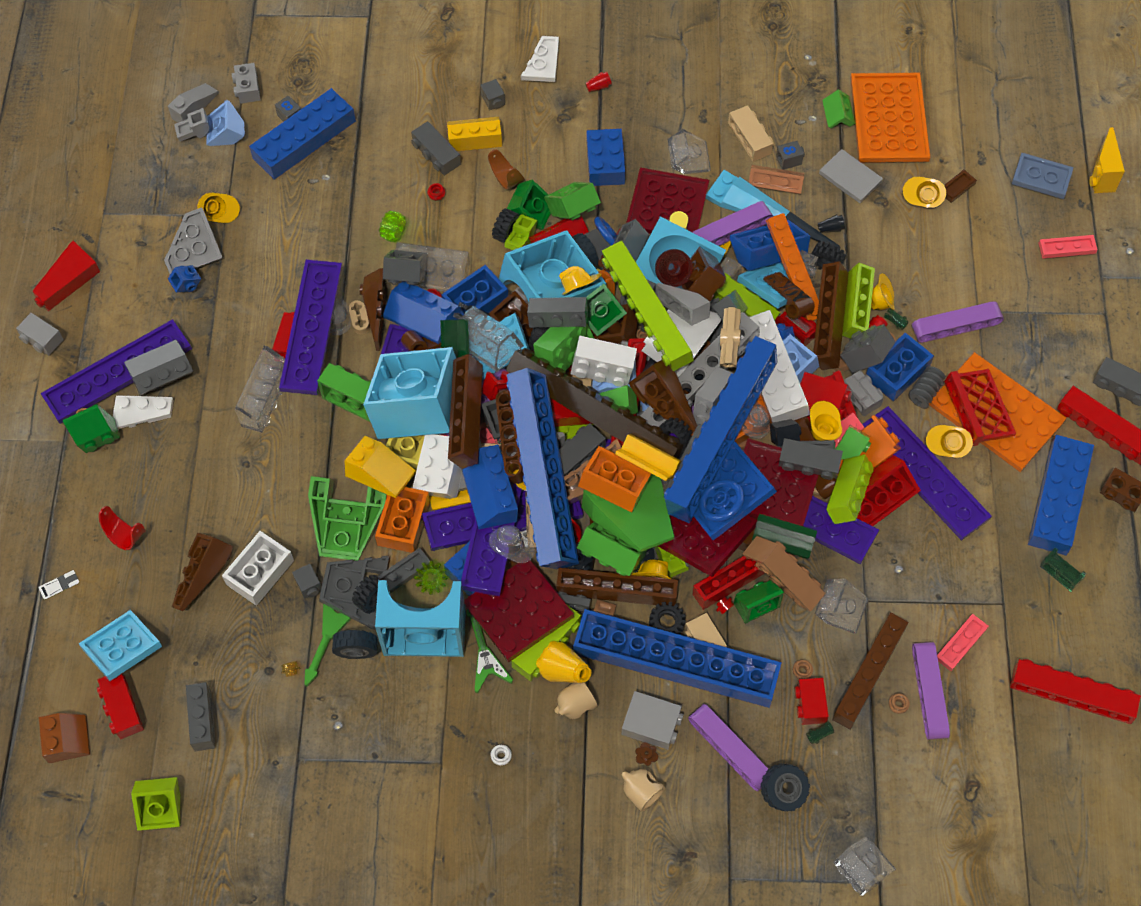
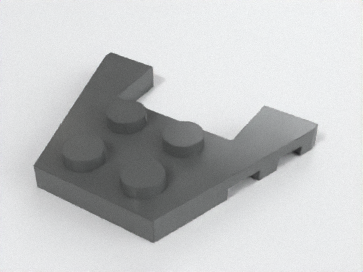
[319,556,389,629]

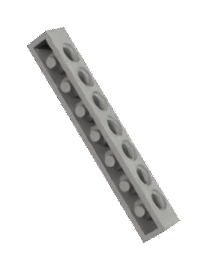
[640,312,760,427]

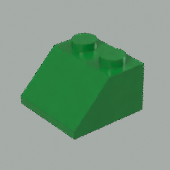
[507,180,551,230]
[586,283,627,336]
[63,404,120,453]
[734,580,784,624]

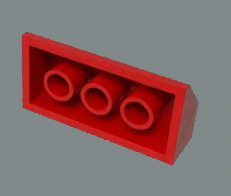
[857,455,921,526]

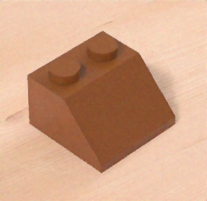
[39,713,90,763]

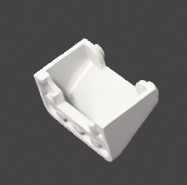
[642,309,721,377]

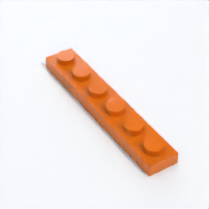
[765,213,819,320]

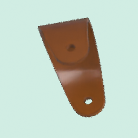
[488,149,525,189]

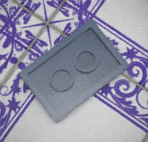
[1012,153,1074,199]

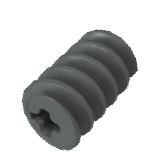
[909,366,946,409]

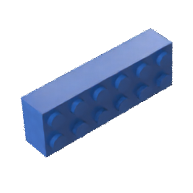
[249,88,356,180]
[1028,435,1094,556]

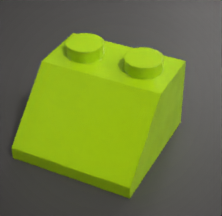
[131,777,180,831]

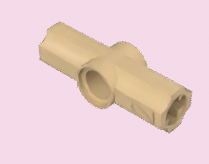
[720,307,741,368]

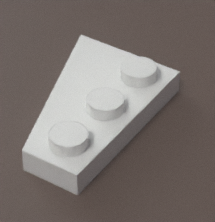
[521,36,559,82]
[113,396,174,431]

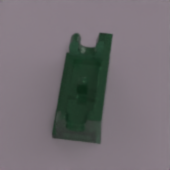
[1040,548,1087,592]

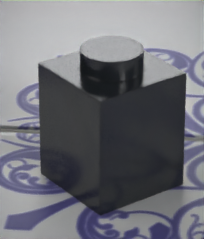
[769,419,802,447]

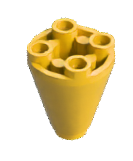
[536,641,591,683]

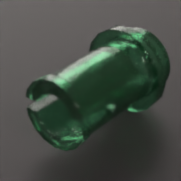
[884,308,909,330]
[806,722,834,744]

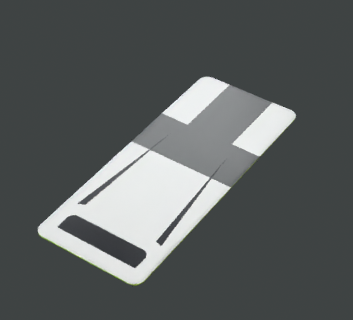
[39,570,79,599]

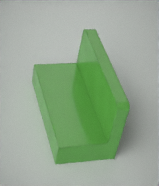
[823,89,855,128]

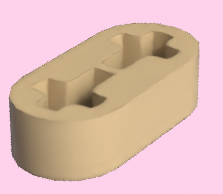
[349,300,370,335]

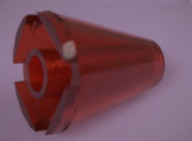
[655,249,693,287]

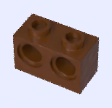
[1100,467,1141,513]

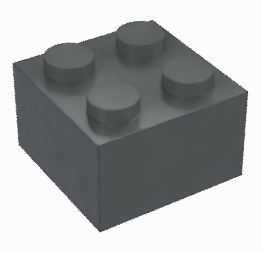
[383,250,428,285]
[841,324,895,373]

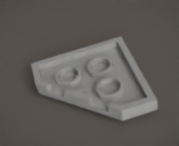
[164,208,223,274]

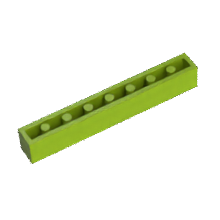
[601,241,694,371]

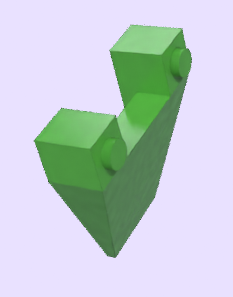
[582,474,674,552]
[308,476,387,561]

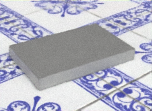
[819,149,883,203]

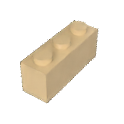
[728,105,774,162]

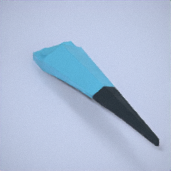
[706,170,839,247]

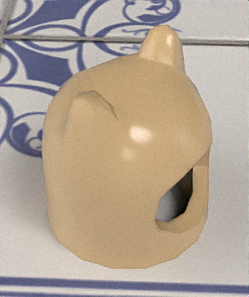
[555,682,598,720]
[622,769,666,812]

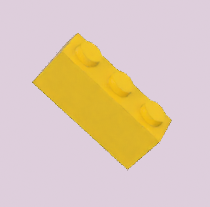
[447,117,502,151]

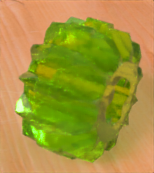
[379,210,406,242]
[414,561,448,595]

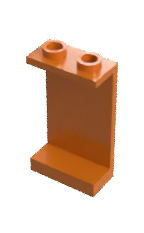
[837,415,901,478]

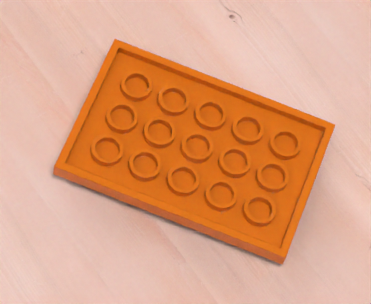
[850,73,930,163]
[929,352,1067,472]

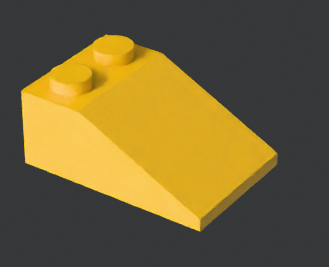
[1089,127,1125,193]
[344,436,416,498]

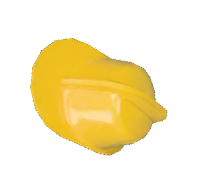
[903,177,946,208]
[197,193,240,223]
[559,266,602,295]
[871,273,895,310]
[810,401,842,441]
[926,425,973,458]
[632,560,671,579]

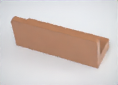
[749,165,804,194]

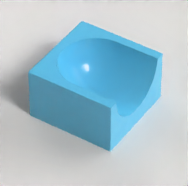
[625,216,726,311]
[499,230,606,302]
[363,347,456,439]
[375,580,466,657]

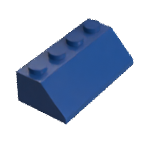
[730,220,810,271]
[383,281,461,344]
[461,444,518,529]

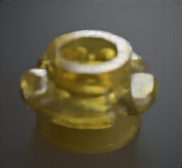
[281,661,301,677]

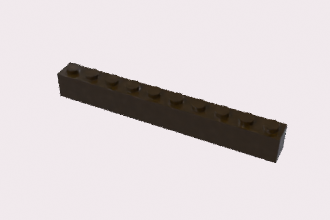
[506,348,684,458]

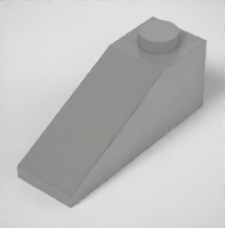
[168,83,219,123]
[656,283,710,326]

